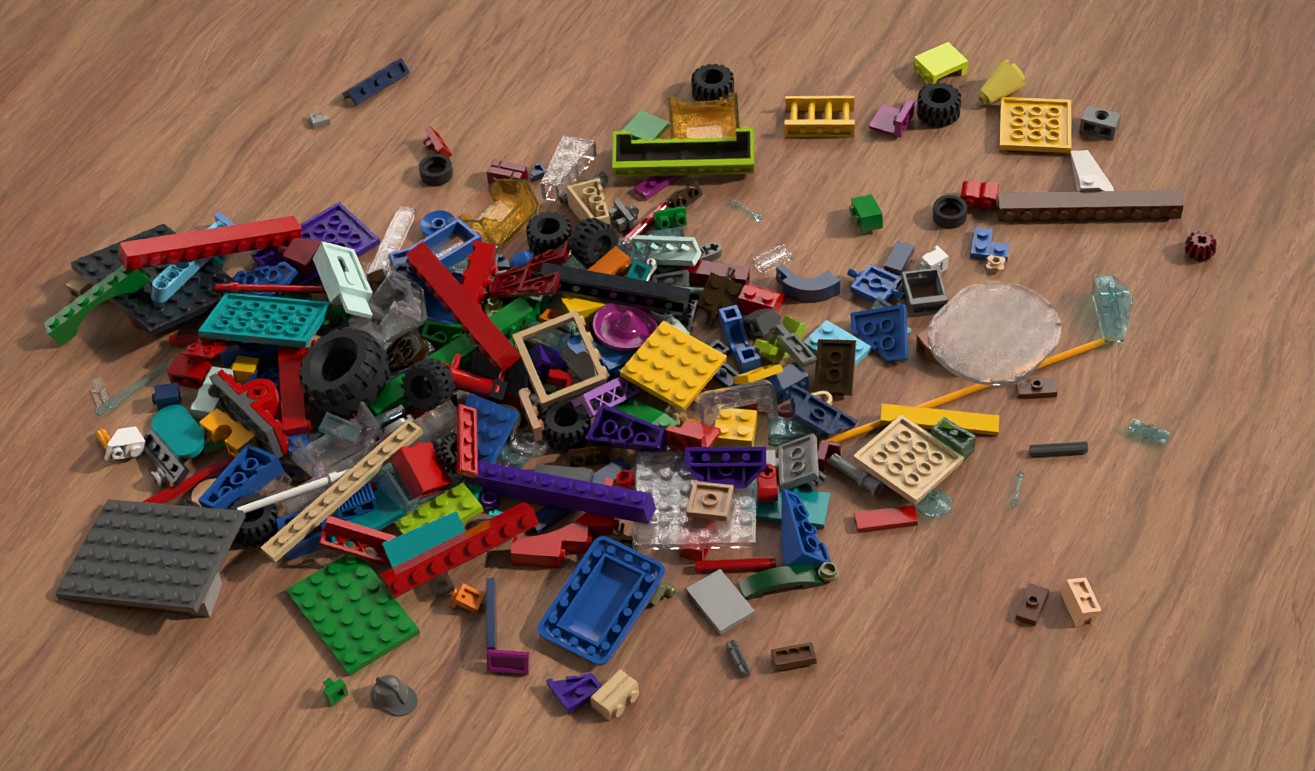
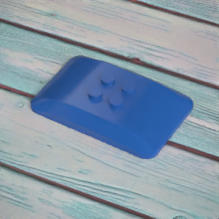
[537,536,665,666]

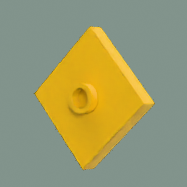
[733,364,783,384]

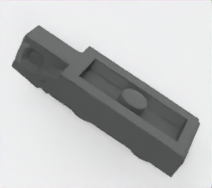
[772,324,817,368]

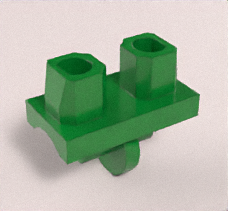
[653,206,687,230]

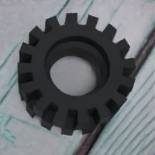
[436,435,457,474]

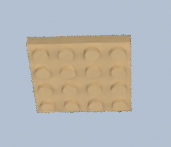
[852,414,964,505]

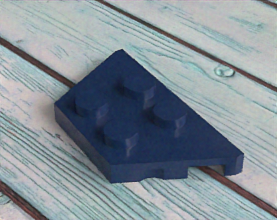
[789,384,858,439]

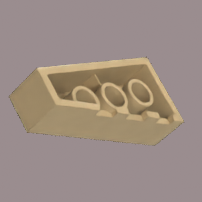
[567,178,610,225]

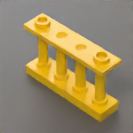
[785,96,855,137]

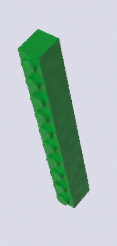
[367,297,537,424]

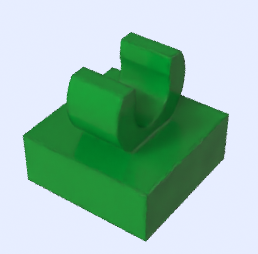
[322,678,348,707]

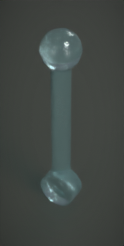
[731,199,762,221]
[1012,471,1024,507]

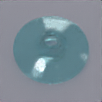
[912,488,952,516]

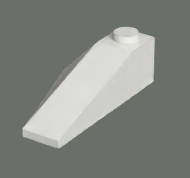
[1070,150,1114,192]

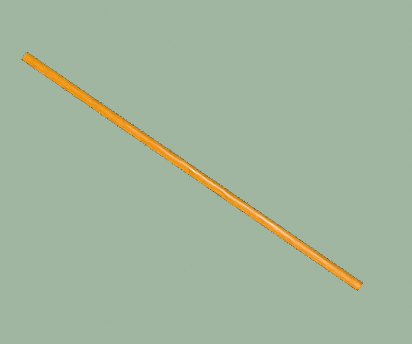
[819,334,1115,446]

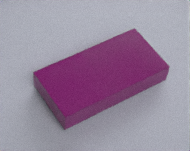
[487,649,530,675]

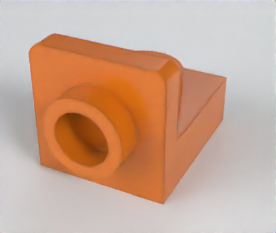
[450,583,485,614]

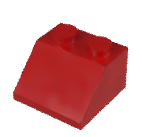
[738,284,787,315]

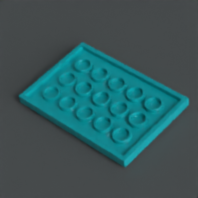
[198,293,332,348]

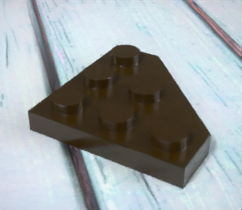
[385,321,428,374]

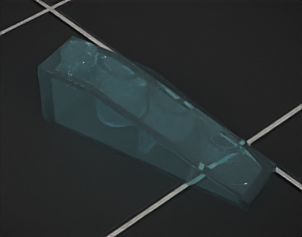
[1092,275,1133,343]

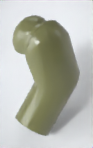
[649,583,676,606]

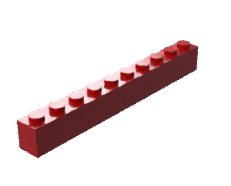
[119,216,302,271]
[405,241,521,372]

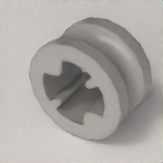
[150,468,168,487]

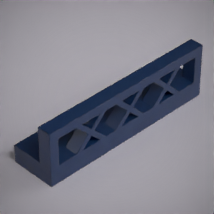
[342,58,410,106]

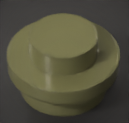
[818,562,839,582]

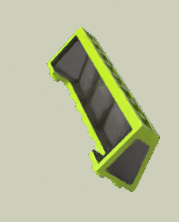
[612,127,755,177]

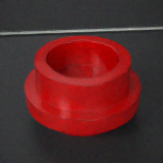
[616,470,636,489]

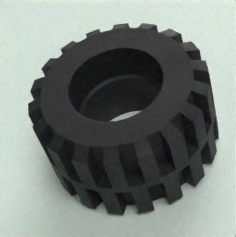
[691,63,734,108]
[917,82,961,127]
[526,211,572,255]
[569,217,619,266]
[401,358,455,411]
[542,400,591,452]
[228,493,279,547]

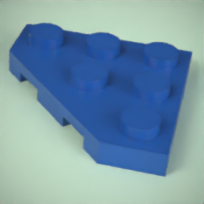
[233,262,299,297]
[850,304,908,363]
[464,394,520,464]

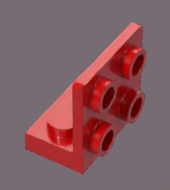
[666,420,721,452]

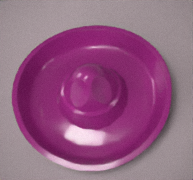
[593,303,658,351]

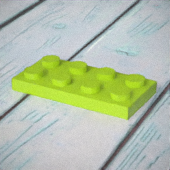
[394,482,484,534]

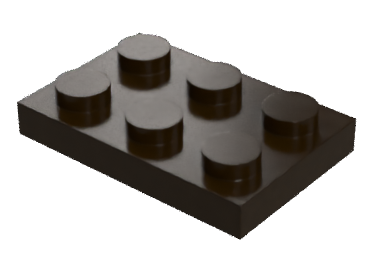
[813,339,857,396]

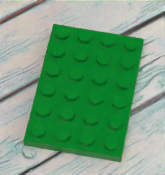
[286,554,420,676]

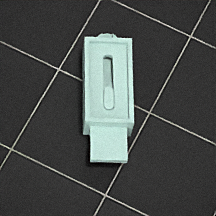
[312,242,373,319]

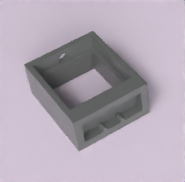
[902,267,948,317]

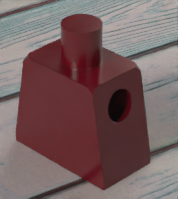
[278,238,322,277]

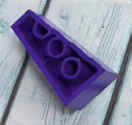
[585,404,669,453]

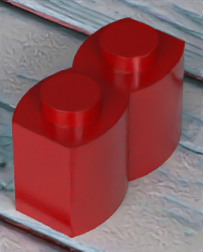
[960,180,999,210]

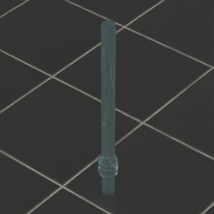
[95,349,186,416]

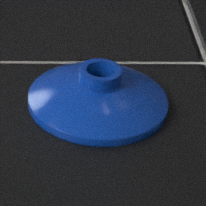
[420,210,456,236]

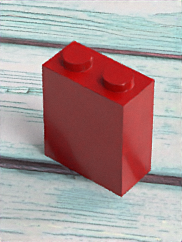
[391,442,453,500]

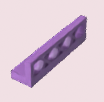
[571,376,642,417]

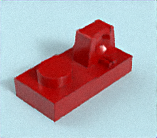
[422,126,452,158]

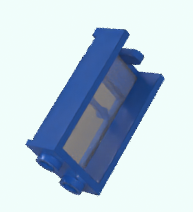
[406,218,482,269]

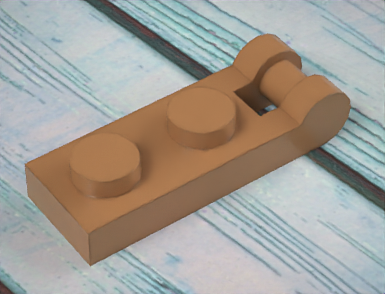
[519,388,544,441]

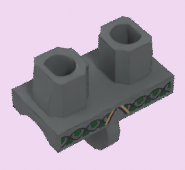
[608,199,639,232]

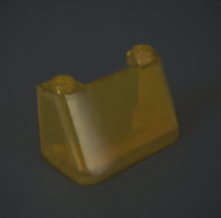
[668,93,740,139]
[457,179,539,248]

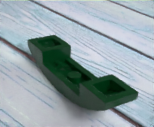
[739,565,824,600]

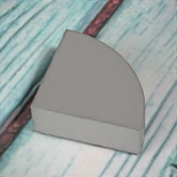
[308,113,330,129]

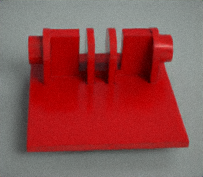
[180,338,233,366]

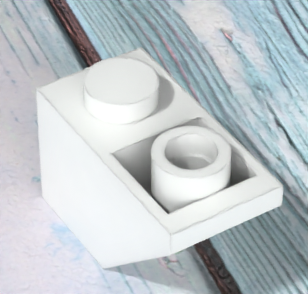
[104,426,145,461]

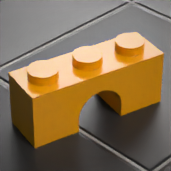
[199,408,259,457]

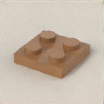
[686,481,734,522]

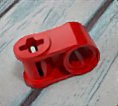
[757,463,778,502]

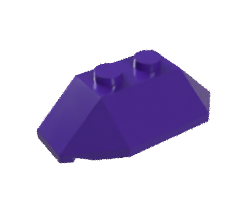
[685,447,767,488]

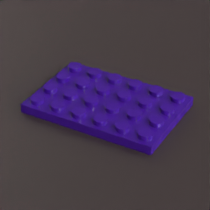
[250,202,381,297]

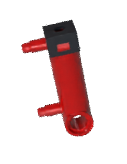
[441,353,508,404]

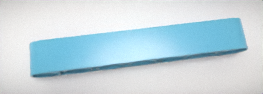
[151,221,229,303]

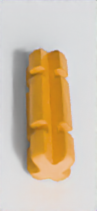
[96,428,111,450]

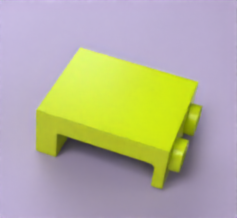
[913,42,968,84]

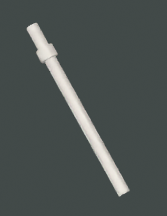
[237,468,352,513]

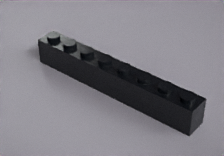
[540,262,691,317]

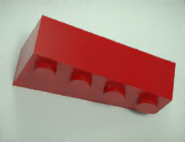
[452,240,498,314]

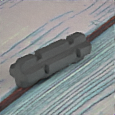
[726,640,751,678]

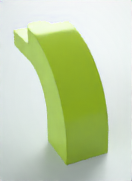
[754,315,808,363]

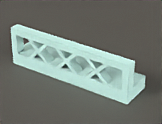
[630,235,702,266]

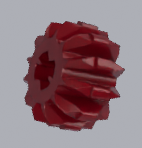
[1185,230,1217,261]

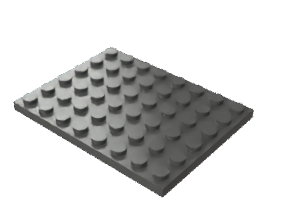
[55,499,246,613]

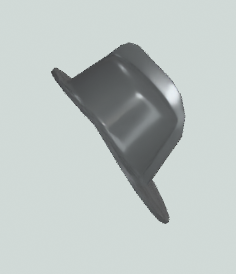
[371,675,418,716]

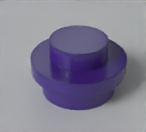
[480,491,500,510]

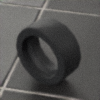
[419,154,453,186]
[932,195,967,229]

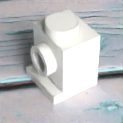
[919,246,949,273]

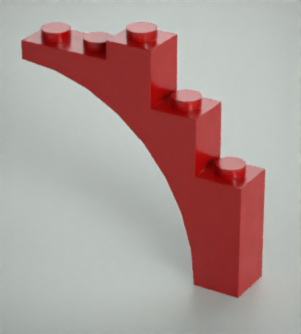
[510,478,620,569]

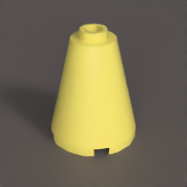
[978,59,1026,105]

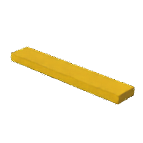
[880,404,999,436]

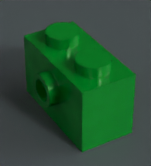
[849,194,883,233]

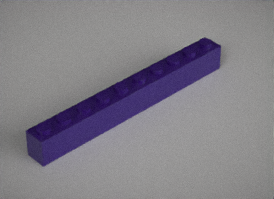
[465,461,656,524]

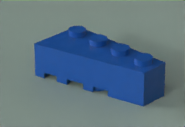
[198,444,284,509]

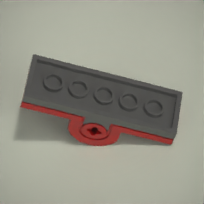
[209,369,289,459]

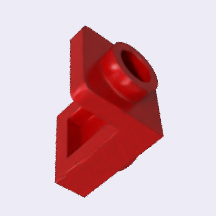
[547,369,575,388]

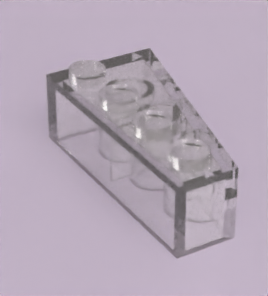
[540,136,597,201]

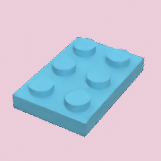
[803,320,871,366]

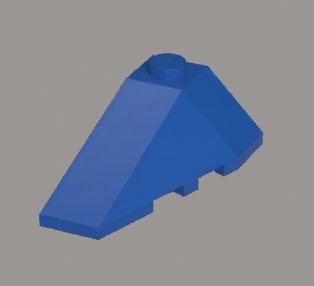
[781,489,831,567]

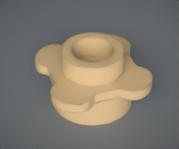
[986,255,1005,273]

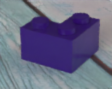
[528,343,568,388]

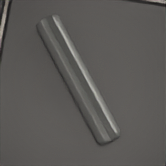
[1029,441,1089,456]

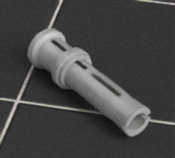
[829,453,885,497]

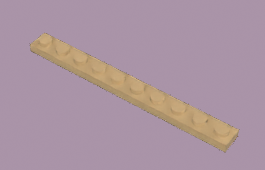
[260,419,423,563]

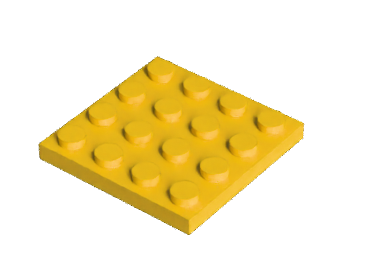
[999,97,1071,153]
[620,321,727,412]

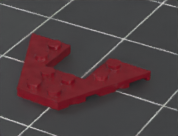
[489,241,570,298]

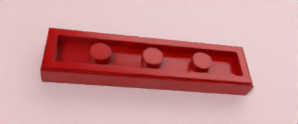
[456,404,478,478]

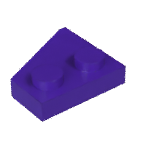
[546,673,602,714]

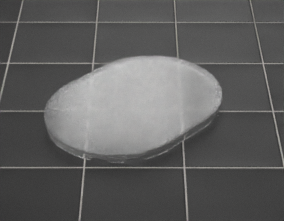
[928,281,1062,385]

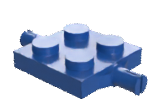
[847,264,905,306]

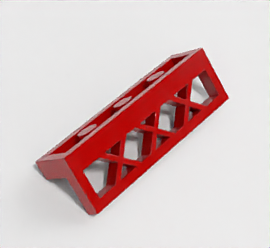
[319,516,397,568]

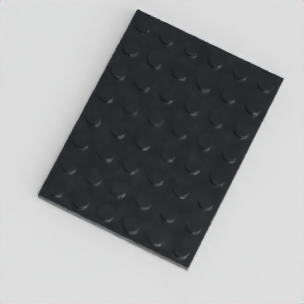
[71,224,246,336]

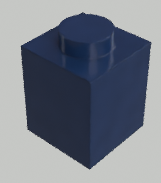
[152,383,182,411]

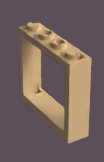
[512,310,608,409]

